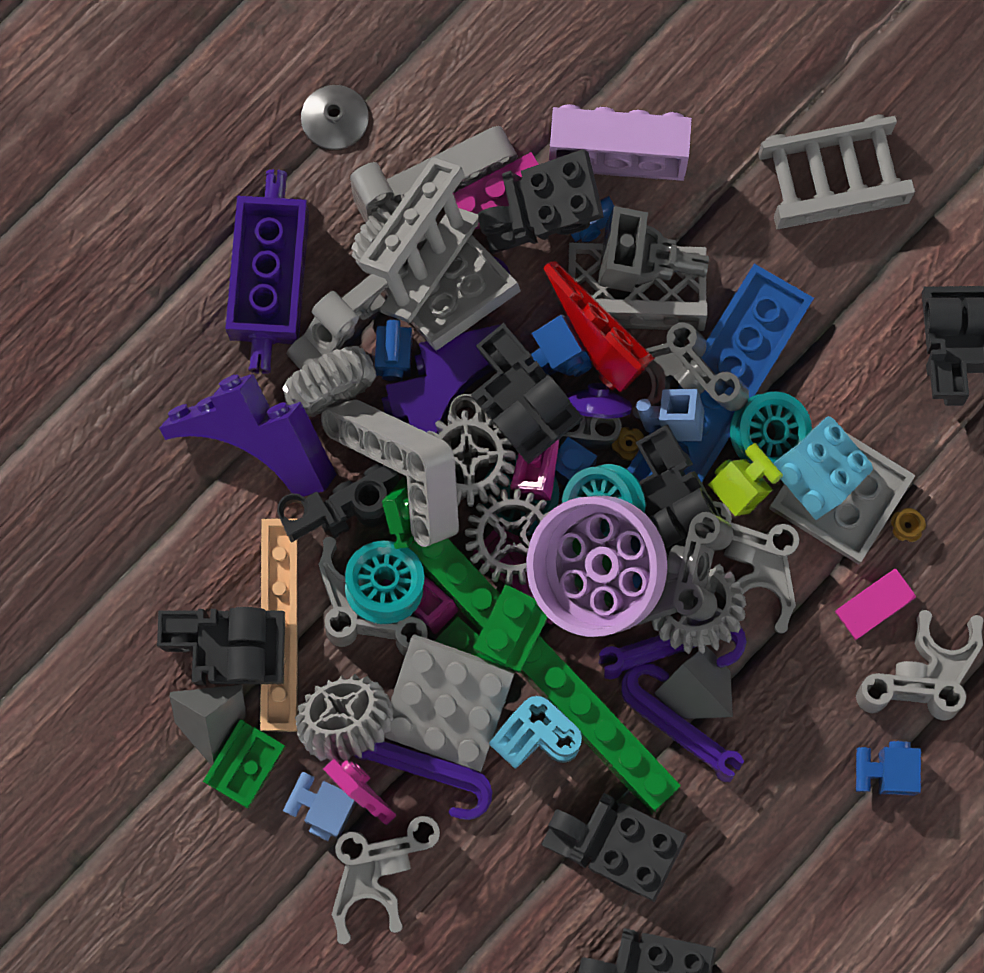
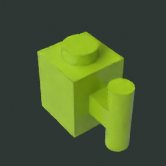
[708,443,783,516]

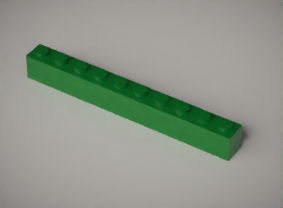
[408,538,681,814]

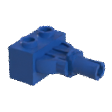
[531,315,593,377]

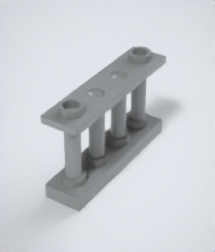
[758,115,915,229]
[359,157,479,323]

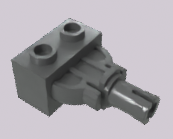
[598,206,709,292]

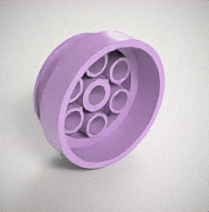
[527,496,667,637]

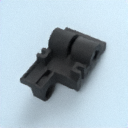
[478,149,604,254]
[922,286,984,406]
[471,323,583,464]
[636,425,721,559]
[277,463,399,543]
[157,607,285,685]
[541,793,687,902]
[578,928,716,973]

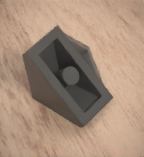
[654,646,733,719]
[170,685,246,766]

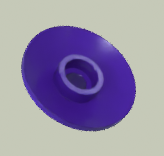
[565,383,632,419]

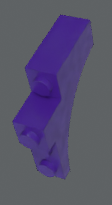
[381,324,500,434]
[159,374,337,497]

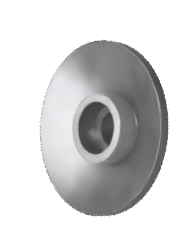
[301,85,369,150]

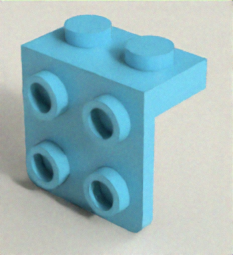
[773,416,873,520]

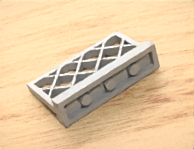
[567,243,707,331]

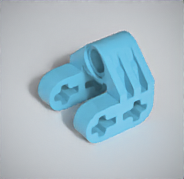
[489,696,582,769]

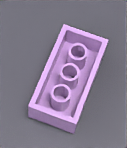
[549,105,692,181]

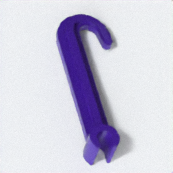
[598,625,746,680]
[621,664,744,782]
[354,742,492,820]

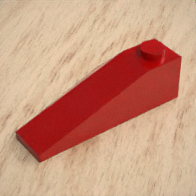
[543,261,655,392]

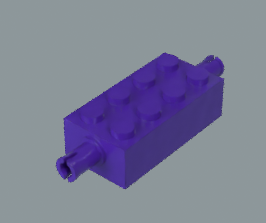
[225,169,309,374]

